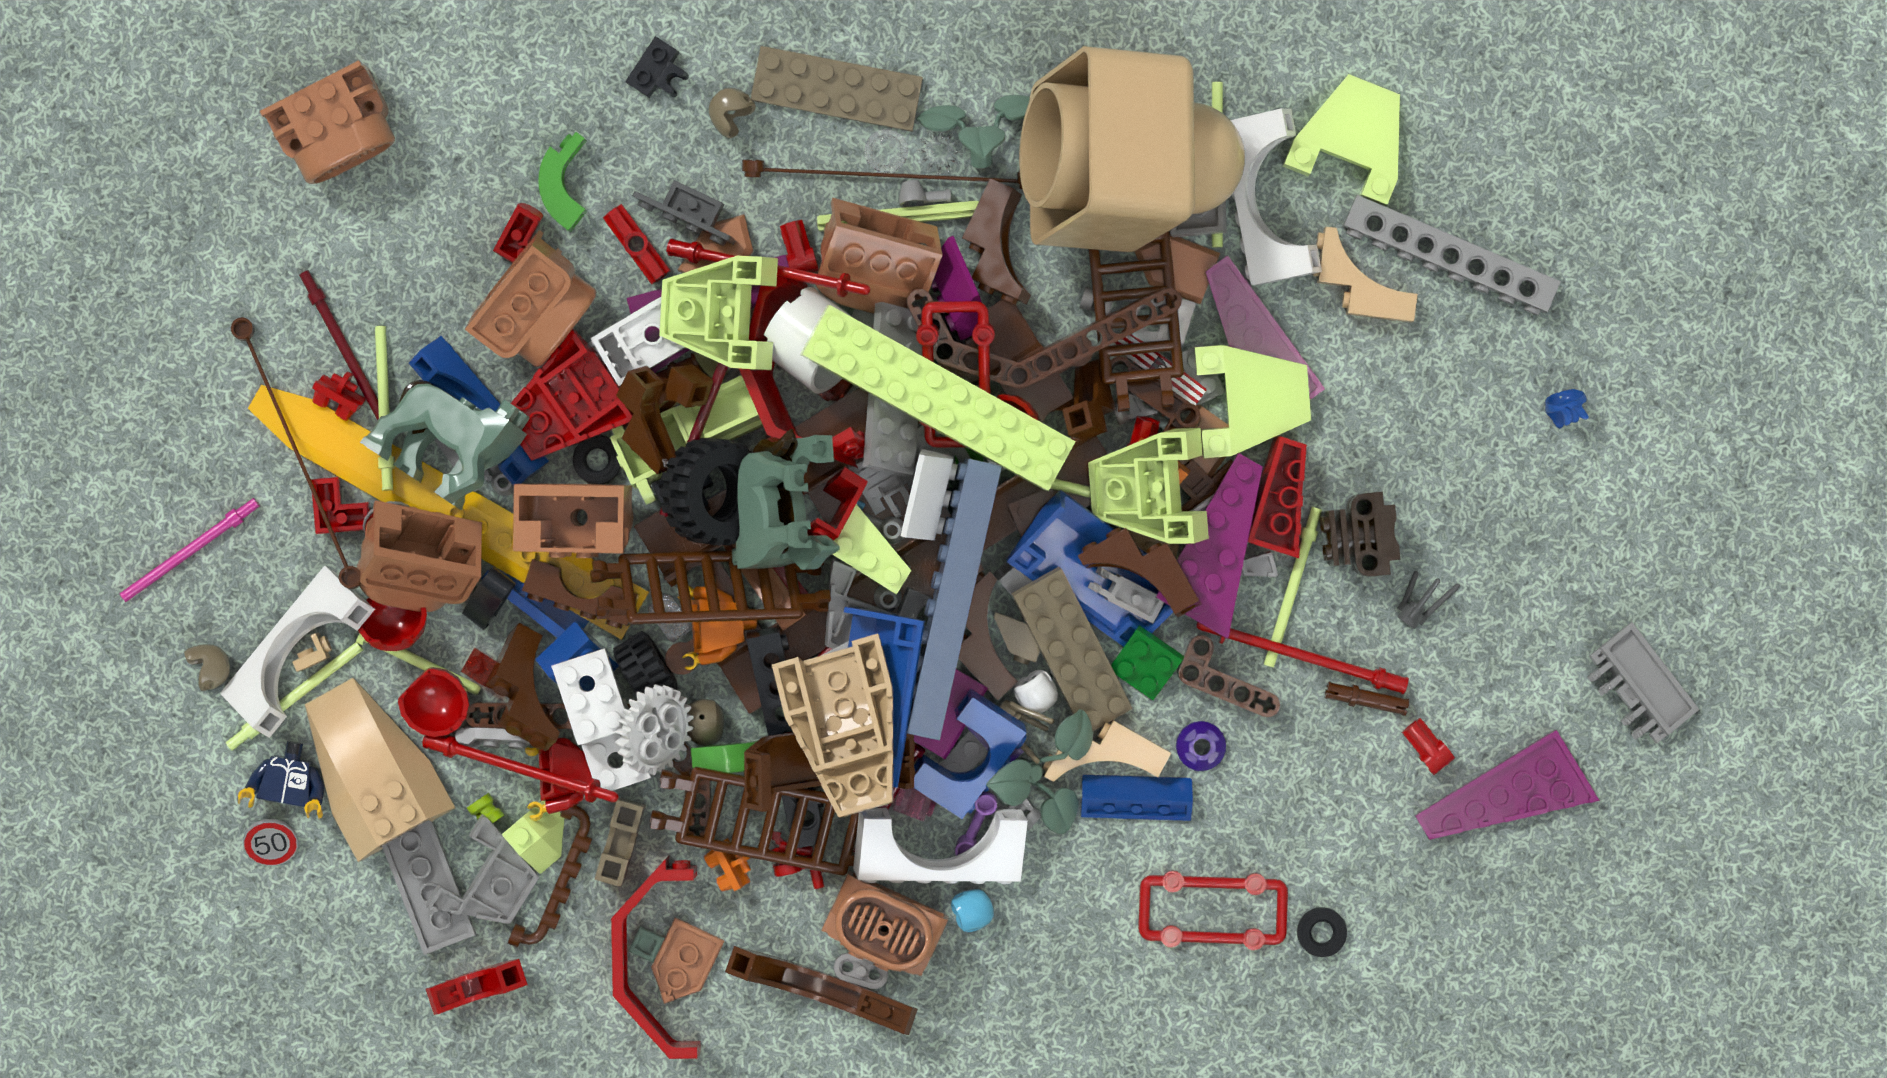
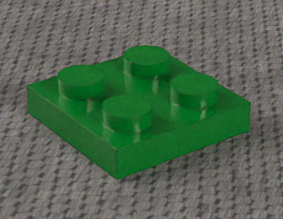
[1111,625,1184,700]

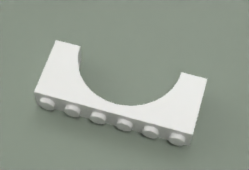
[1230,108,1322,285]
[220,566,375,738]
[853,808,1028,884]

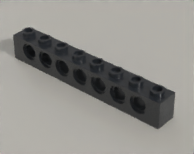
[746,626,824,848]

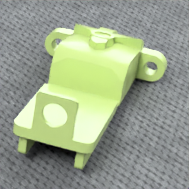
[610,375,763,505]

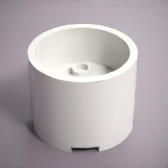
[764,287,852,394]

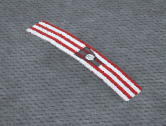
[1113,334,1207,405]

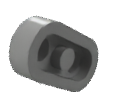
[834,953,888,989]

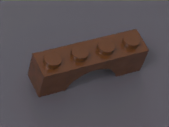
[522,559,640,629]

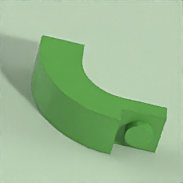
[538,132,587,233]

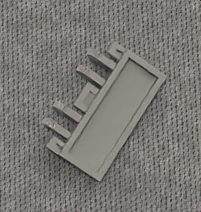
[847,424,971,518]
[1587,622,1699,744]

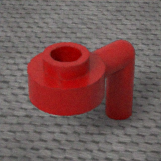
[773,856,825,889]

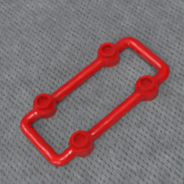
[916,301,995,448]
[1138,870,1288,950]

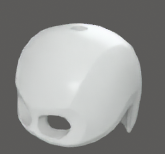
[1014,670,1058,713]

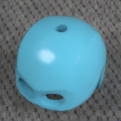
[951,889,994,932]

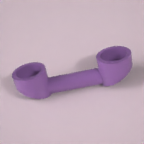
[955,792,998,856]

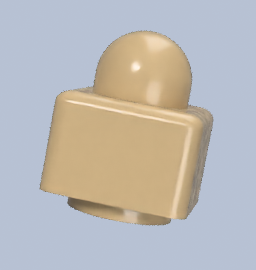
[1019,46,1245,252]

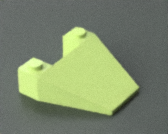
[1282,74,1400,206]
[659,256,778,370]
[1194,345,1311,458]
[1088,428,1209,544]

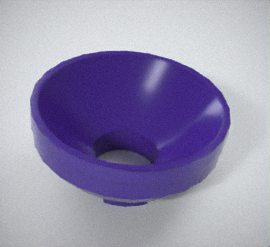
[1176,721,1226,771]

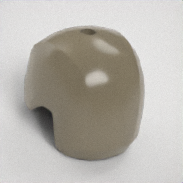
[708,88,756,138]
[184,644,230,691]
[687,699,724,746]

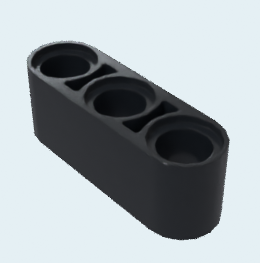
[462,567,516,631]

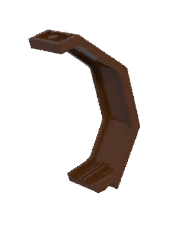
[744,732,915,812]

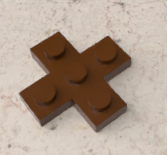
[1180,459,1233,511]

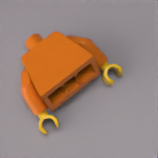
[678,585,757,670]

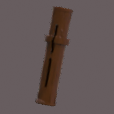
[1324,681,1409,716]

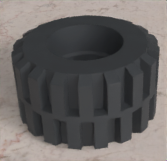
[613,631,678,695]

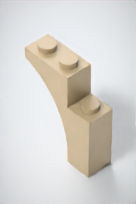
[1313,227,1418,323]
[1042,720,1171,782]

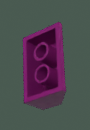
[931,236,982,340]
[914,668,988,759]

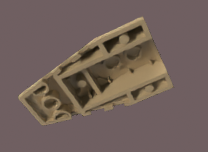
[772,634,893,818]
[305,678,456,862]

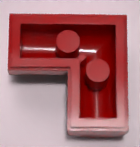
[493,203,543,263]
[311,477,371,534]

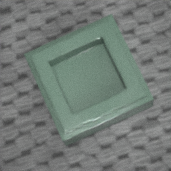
[628,926,665,963]

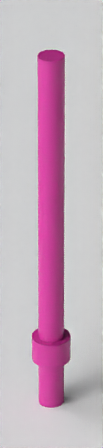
[120,498,260,602]

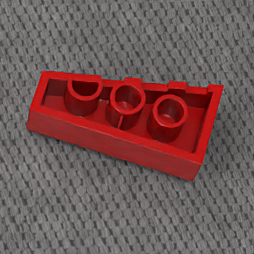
[1248,436,1307,558]

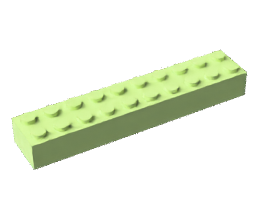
[800,305,1076,491]

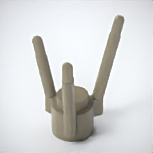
[1000,699,1054,764]

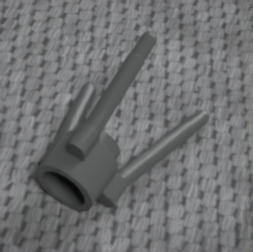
[1397,571,1460,629]

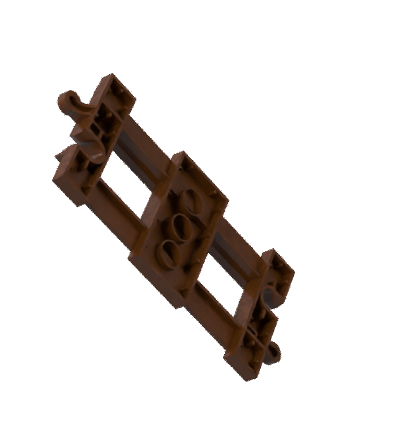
[634,300,1107,714]

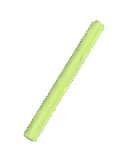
[817,201,979,232]

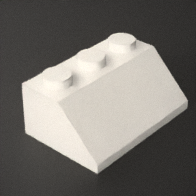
[901,449,958,540]

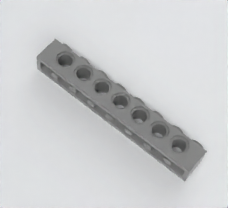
[1342,195,1561,316]

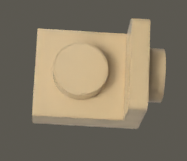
[292,633,332,672]

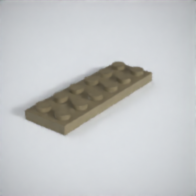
[751,46,923,132]
[1011,567,1133,731]

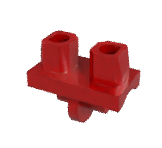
[312,371,366,421]

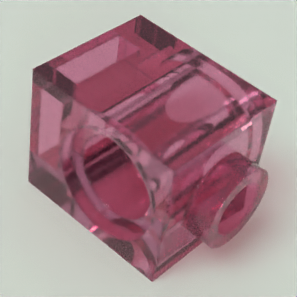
[893,788,936,822]

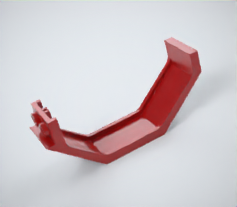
[739,276,865,468]
[611,855,701,1059]

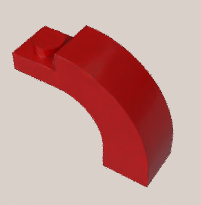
[426,959,528,1015]

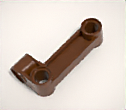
[1111,356,1201,432]

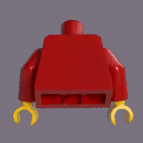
[525,738,593,821]

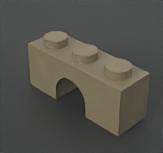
[594,798,646,887]

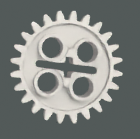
[616,685,694,775]

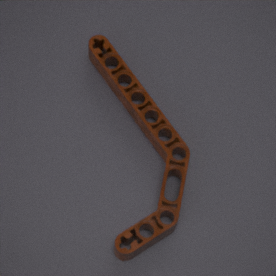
[906,287,1182,389]
[466,702,711,837]

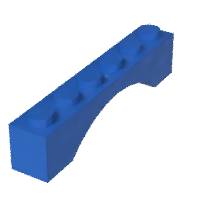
[409,335,549,486]

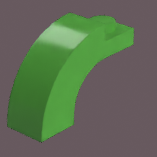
[691,740,758,773]

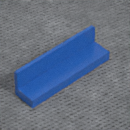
[481,566,589,638]
[1081,775,1193,821]

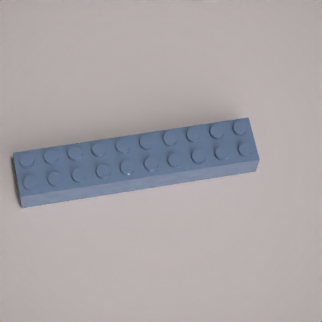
[907,458,1002,741]

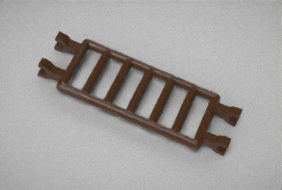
[1088,231,1184,412]
[590,551,831,624]
[650,767,859,876]

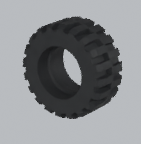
[660,438,753,546]

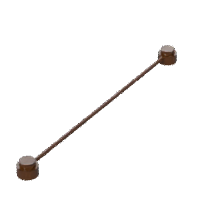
[742,159,1023,189]
[231,317,361,589]

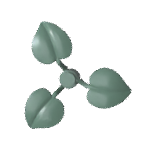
[916,95,1030,168]
[986,709,1093,834]

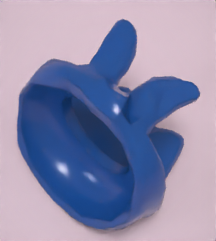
[1545,389,1589,429]

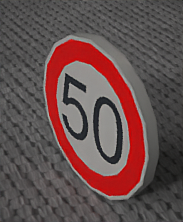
[243,819,298,866]

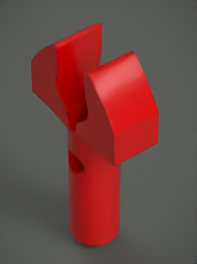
[769,831,813,857]

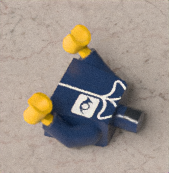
[238,741,325,819]

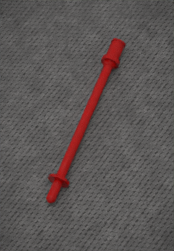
[666,238,871,297]
[1196,622,1409,694]
[422,735,619,803]

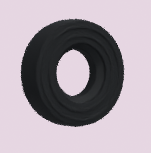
[572,435,621,484]
[1297,907,1347,957]

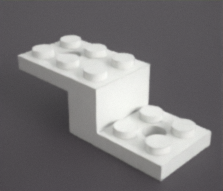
[588,296,686,387]
[552,648,651,791]

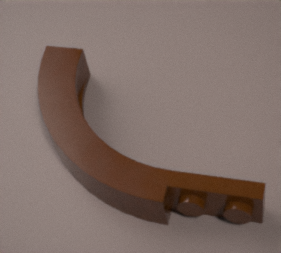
[725,946,918,1035]

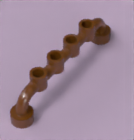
[507,804,592,948]

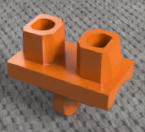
[704,838,751,891]

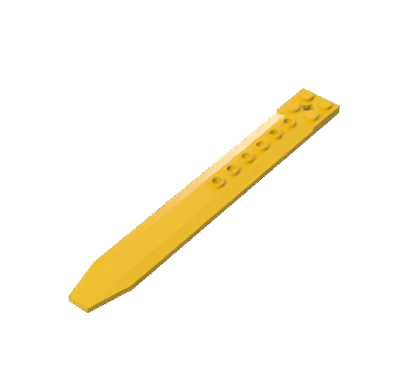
[248,385,649,640]

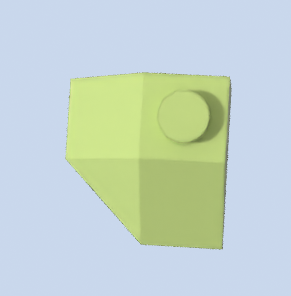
[502,801,565,874]

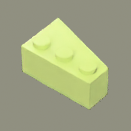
[833,504,911,594]

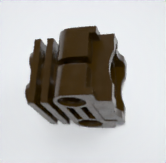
[1320,492,1401,576]

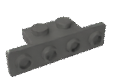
[632,180,736,246]

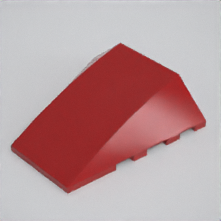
[511,329,633,461]

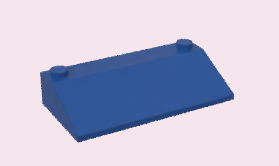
[1006,490,1173,647]
[844,607,925,788]

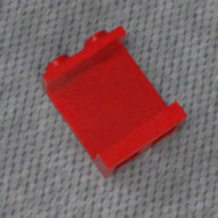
[807,467,868,541]

